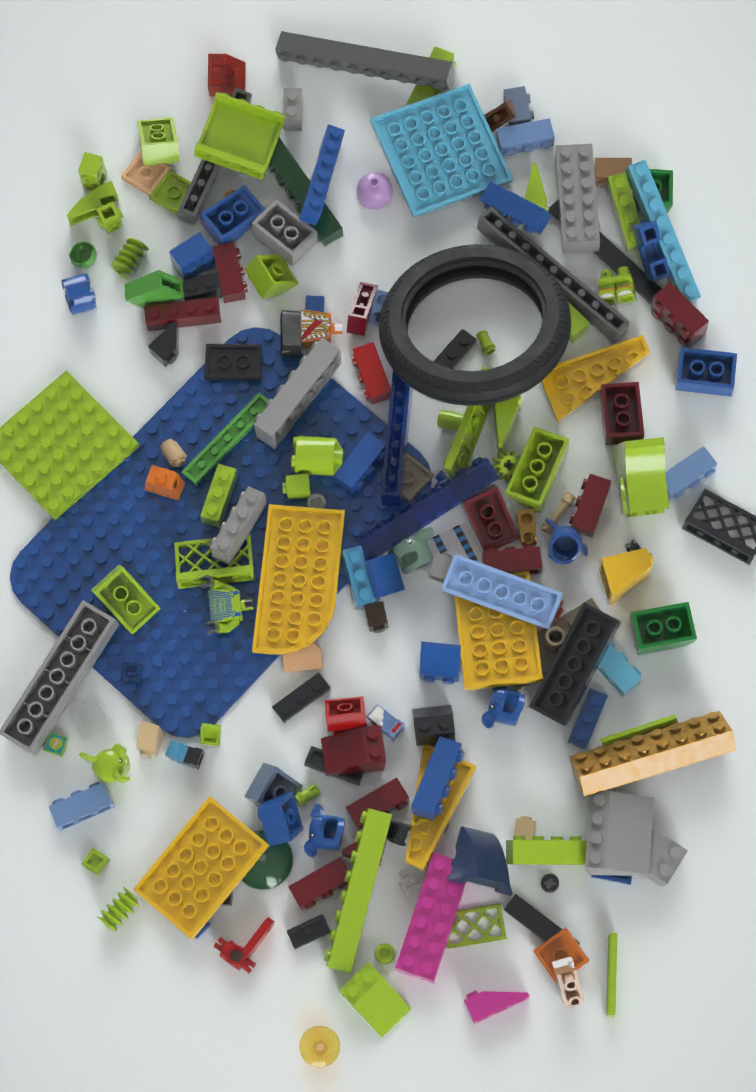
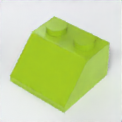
[244,254,299,298]

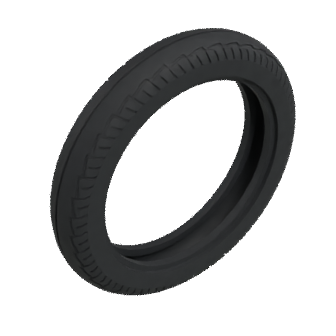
[379,244,571,406]

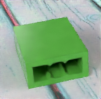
[124,270,184,309]

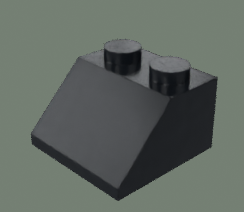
[412,705,455,746]

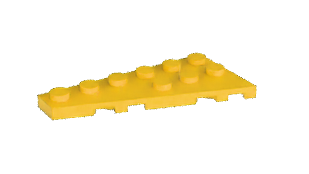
[541,335,650,423]
[405,745,477,871]

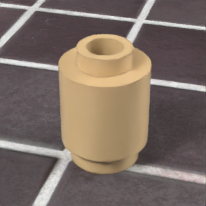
[160,439,187,467]

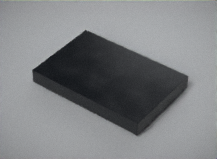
[204,344,262,381]

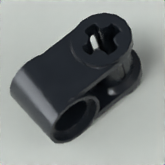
[386,820,412,846]

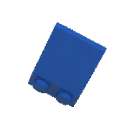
[200,185,265,245]
[419,641,461,685]

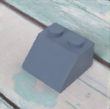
[244,762,303,807]

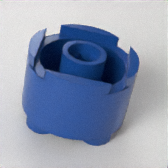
[61,273,97,315]

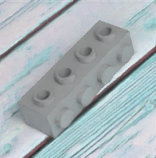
[210,486,267,565]

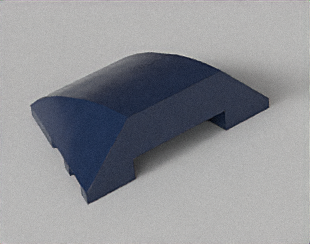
[447,826,513,896]

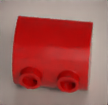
[325,696,367,735]

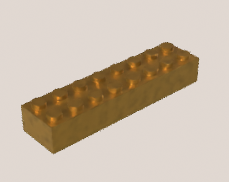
[569,711,736,796]

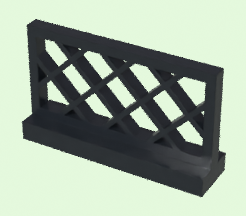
[682,489,756,565]

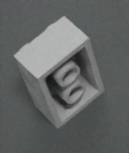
[252,199,317,267]

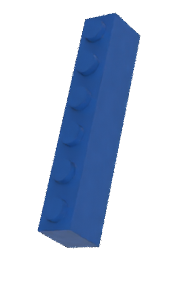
[299,124,345,226]

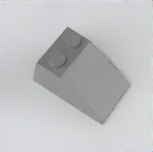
[646,830,688,887]

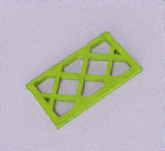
[446,903,507,949]

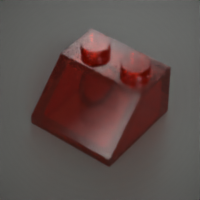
[208,54,246,96]

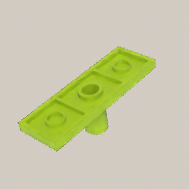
[437,367,492,485]

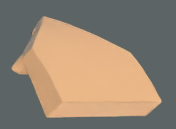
[282,642,323,673]

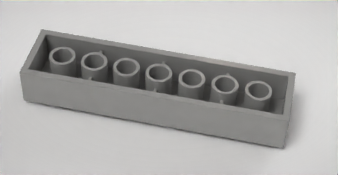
[0,600,119,756]

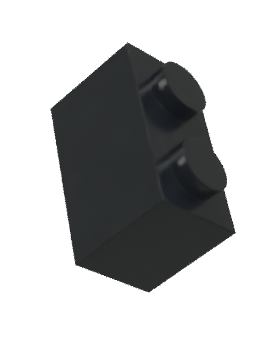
[183,273,222,301]

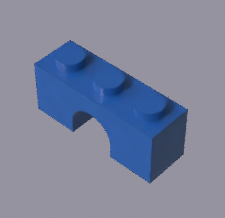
[632,220,671,282]

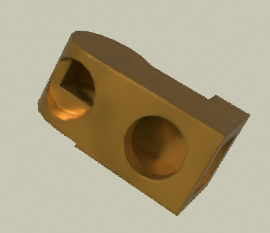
[516,508,537,546]

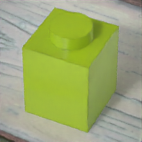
[282,474,311,500]

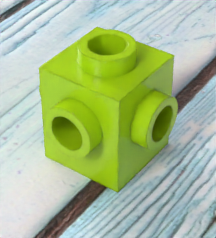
[96,201,124,233]

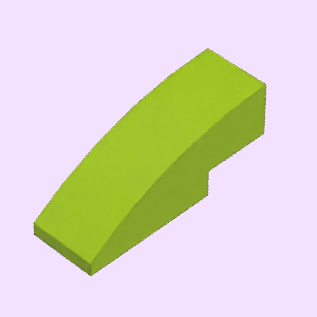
[67,181,119,226]

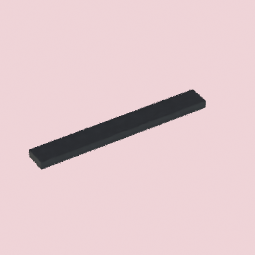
[549,200,662,305]

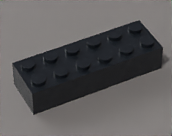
[529,602,621,727]

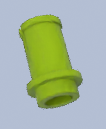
[476,330,496,355]
[294,783,321,806]

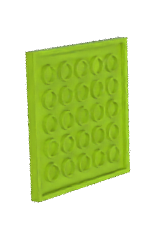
[0,370,140,520]

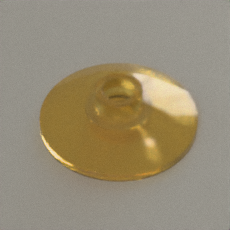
[299,1026,340,1068]

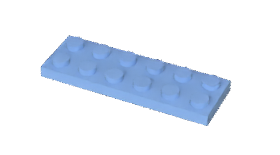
[441,554,564,630]

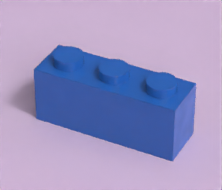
[334,432,387,494]

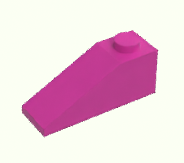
[464,990,530,1024]

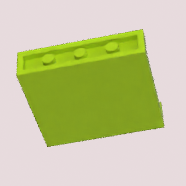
[194,92,285,180]

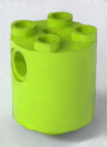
[291,436,343,476]

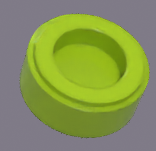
[375,943,395,964]

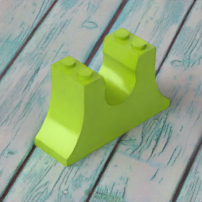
[612,437,669,517]

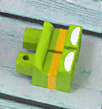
[598,266,637,305]

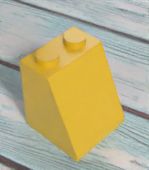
[599,548,654,605]

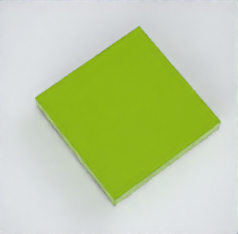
[149,169,191,216]

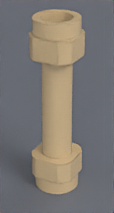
[541,492,576,535]

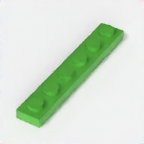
[181,392,269,486]

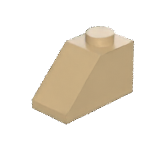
[136,721,164,758]

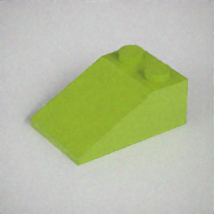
[137,117,180,166]
[493,395,521,453]
[91,564,161,635]
[339,962,411,1037]

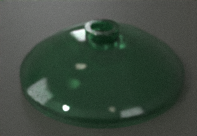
[241,830,293,890]

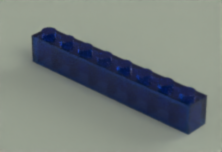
[381,371,413,506]
[356,457,499,560]

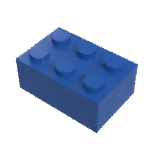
[675,347,737,397]

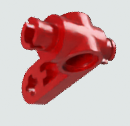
[213,917,275,974]

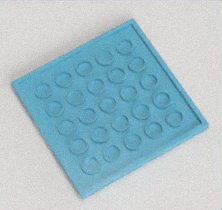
[370,83,513,218]

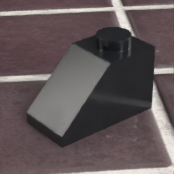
[148,321,179,367]

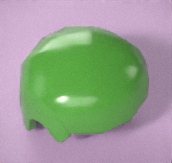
[69,241,97,269]

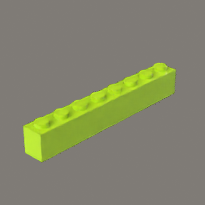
[324,808,392,973]

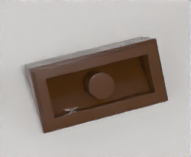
[484,99,516,132]

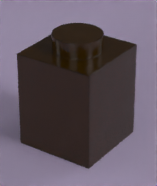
[364,601,388,633]

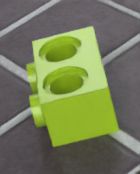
[78,152,107,191]

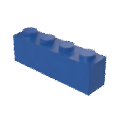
[479,181,552,235]
[411,736,465,821]

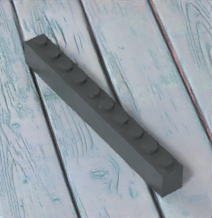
[275,31,454,90]
[477,206,630,344]

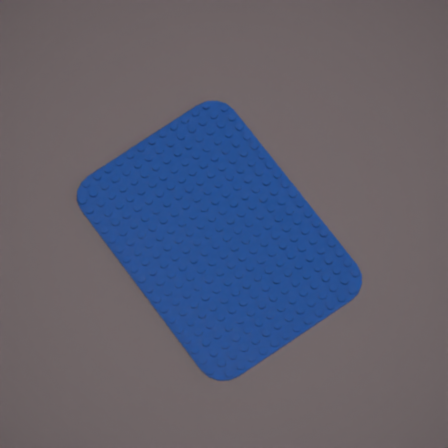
[10,327,432,738]

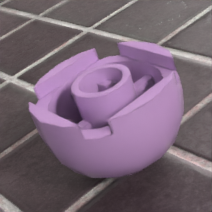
[357,172,393,210]

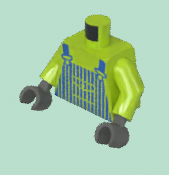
[200,575,254,635]

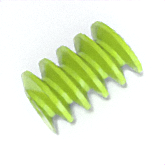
[110,238,149,279]
[96,887,140,932]

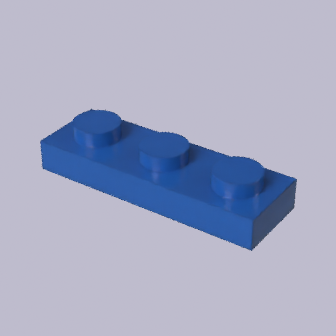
[567,688,608,750]

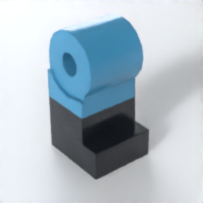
[165,741,205,770]

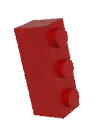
[350,342,392,405]

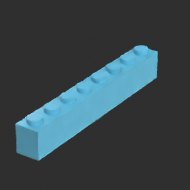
[625,160,701,303]

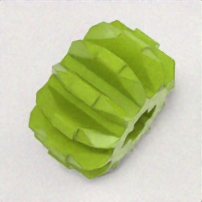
[490,449,520,482]

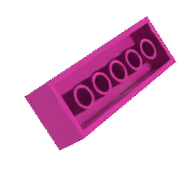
[395,852,467,984]

